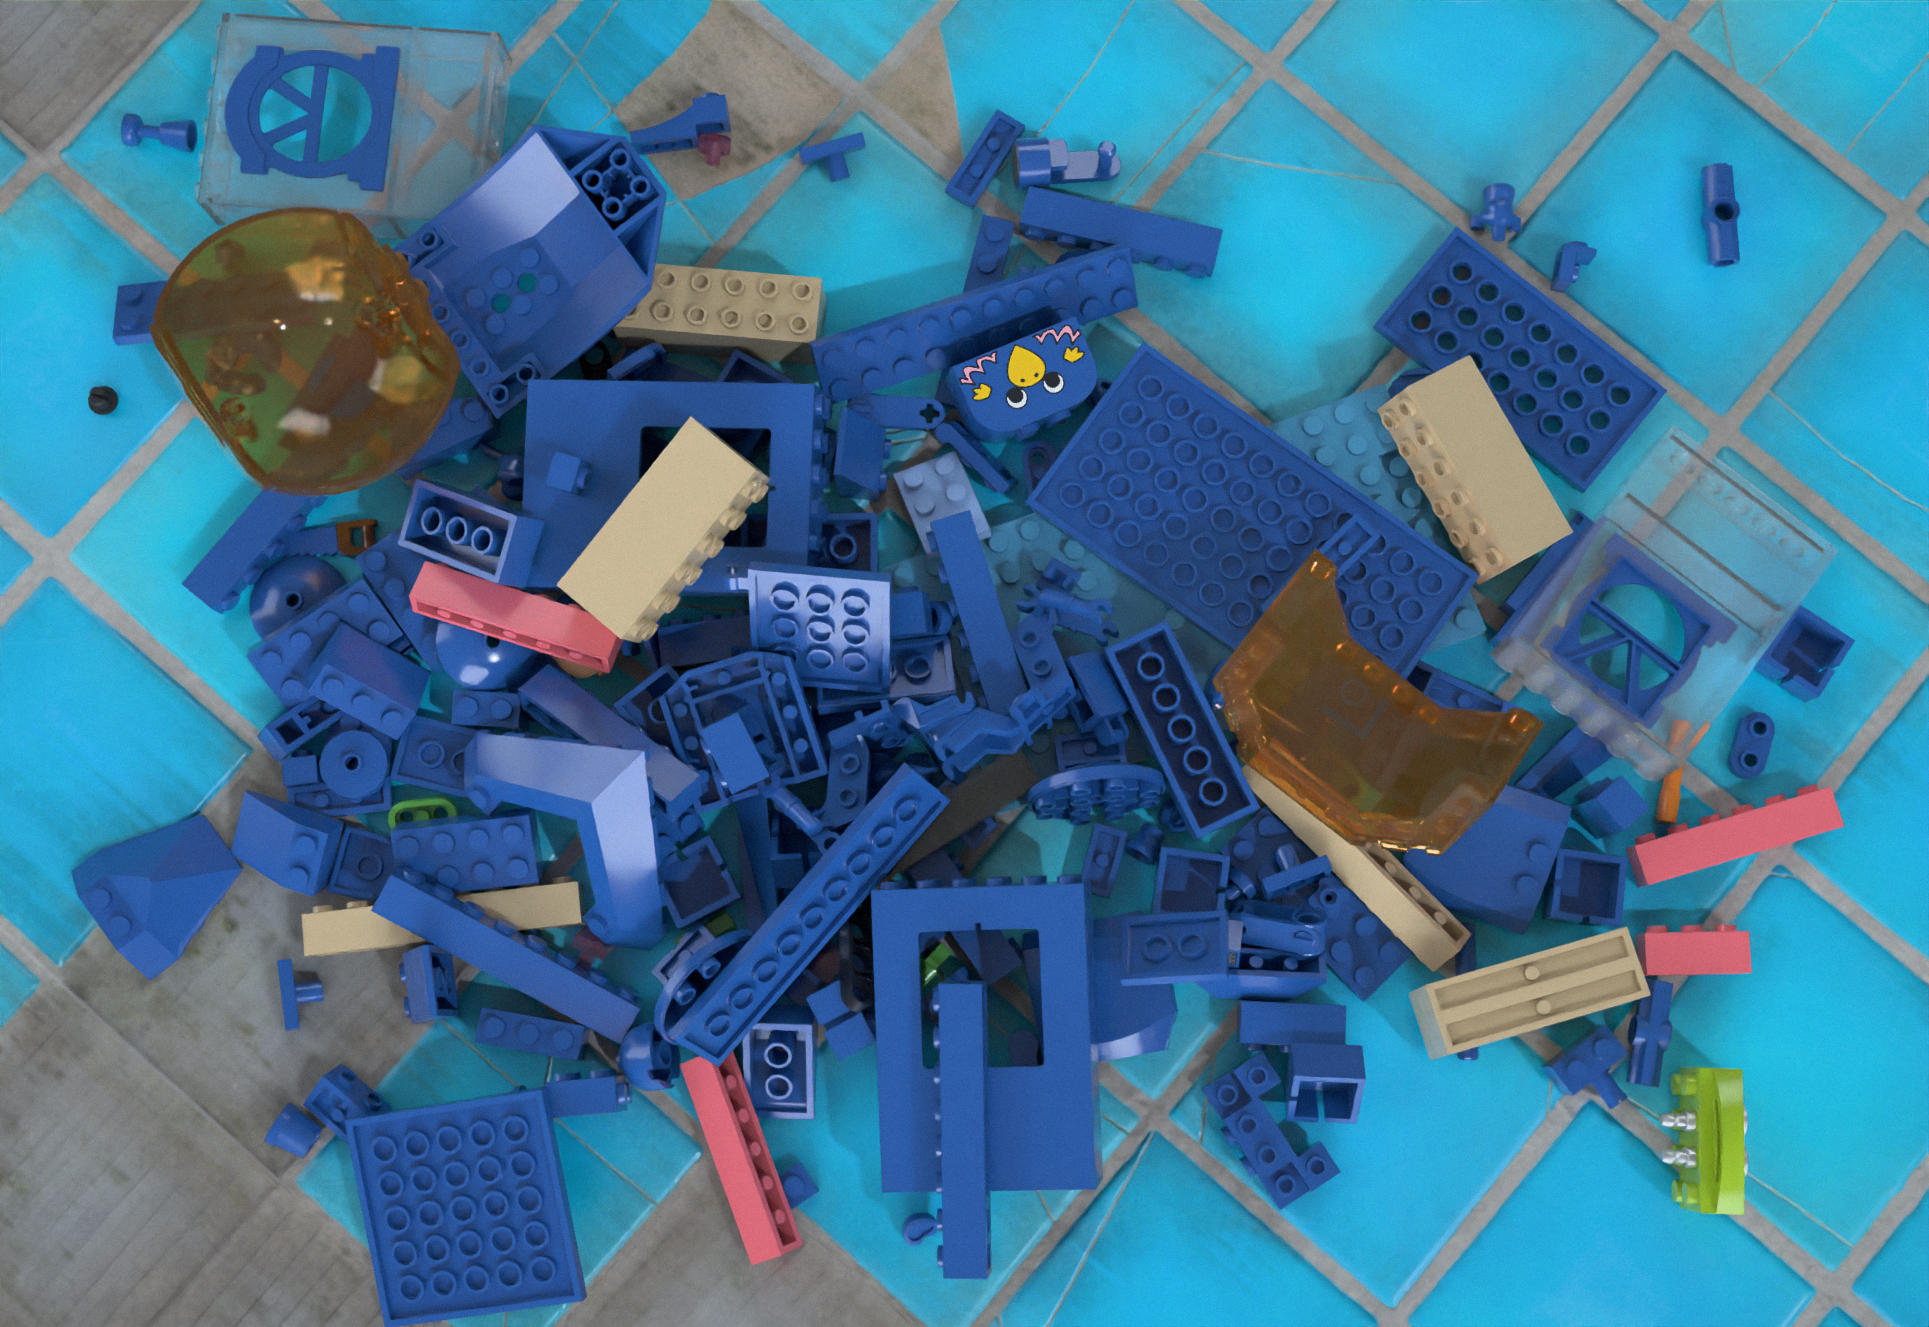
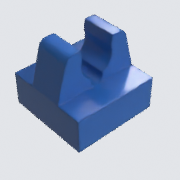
[1035,557,1082,594]

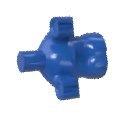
[1470,183,1521,242]

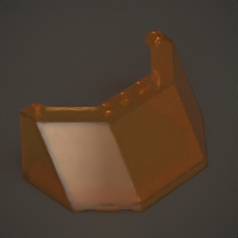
[1213,549,1544,856]

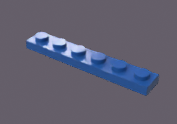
[935,215,1015,409]

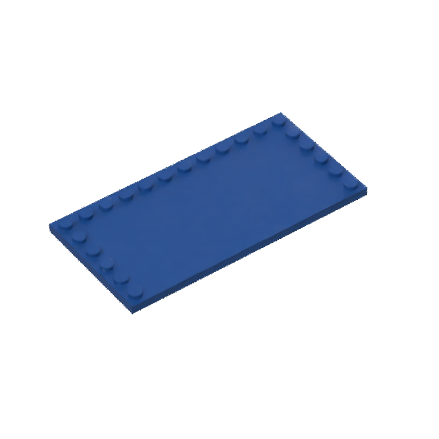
[1025,342,1479,742]

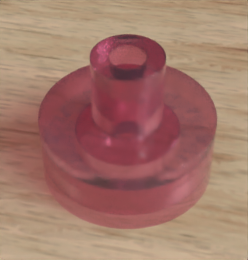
[698,133,731,166]

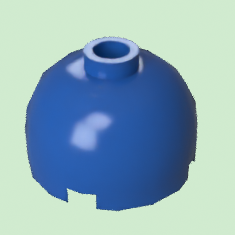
[616,1021,681,1091]

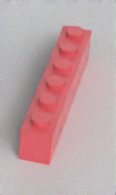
[409,561,623,674]
[1625,784,1844,887]
[679,1051,803,1265]

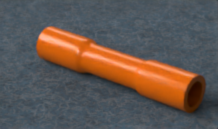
[1655,720,1693,825]

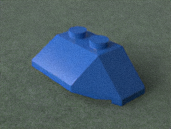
[1194,943,1327,1001]

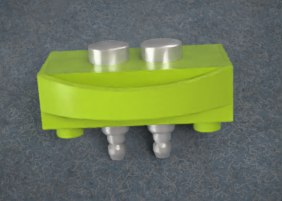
[1660,1067,1749,1215]

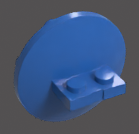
[1026,732,1166,826]
[651,920,757,1045]

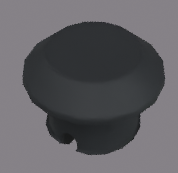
[88,386,118,415]

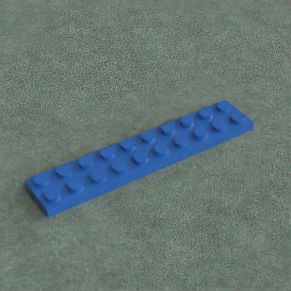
[809,242,1138,404]
[669,762,951,1067]

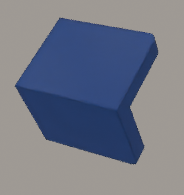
[783,967,824,1006]

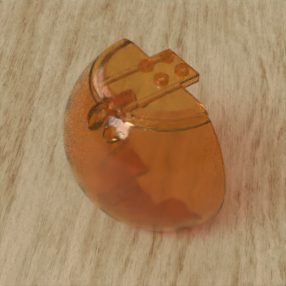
[149,207,461,497]

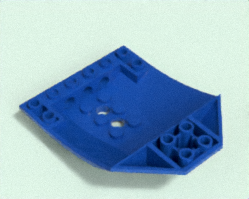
[381,124,667,420]

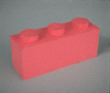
[1635,925,1752,976]

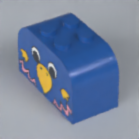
[944,316,1097,444]

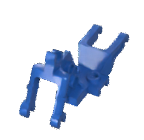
[934,584,1119,780]
[757,692,976,855]

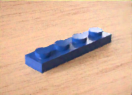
[1258,512,1381,634]

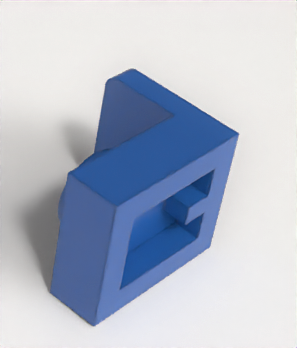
[1550,241,1597,293]

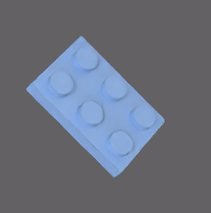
[893,451,991,560]

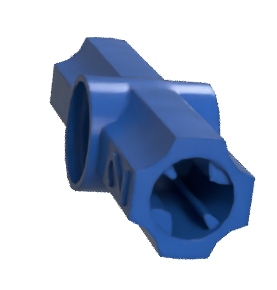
[1701,163,1740,267]
[1626,978,1673,1088]

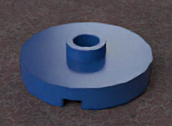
[319,730,391,799]

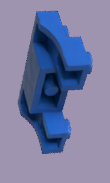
[1201,1051,1341,1210]

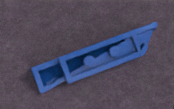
[1488,511,1598,665]

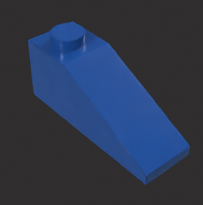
[257,695,347,763]

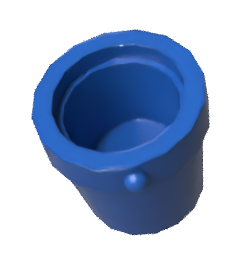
[264,1102,323,1159]

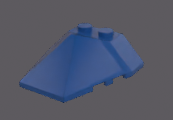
[71,814,244,980]

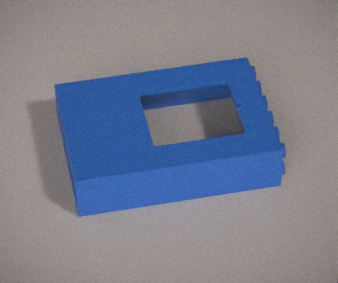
[522,379,832,598]
[871,874,1103,1193]

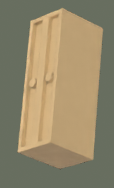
[613,264,827,366]
[1377,355,1573,585]
[557,416,771,643]
[1408,927,1651,1061]

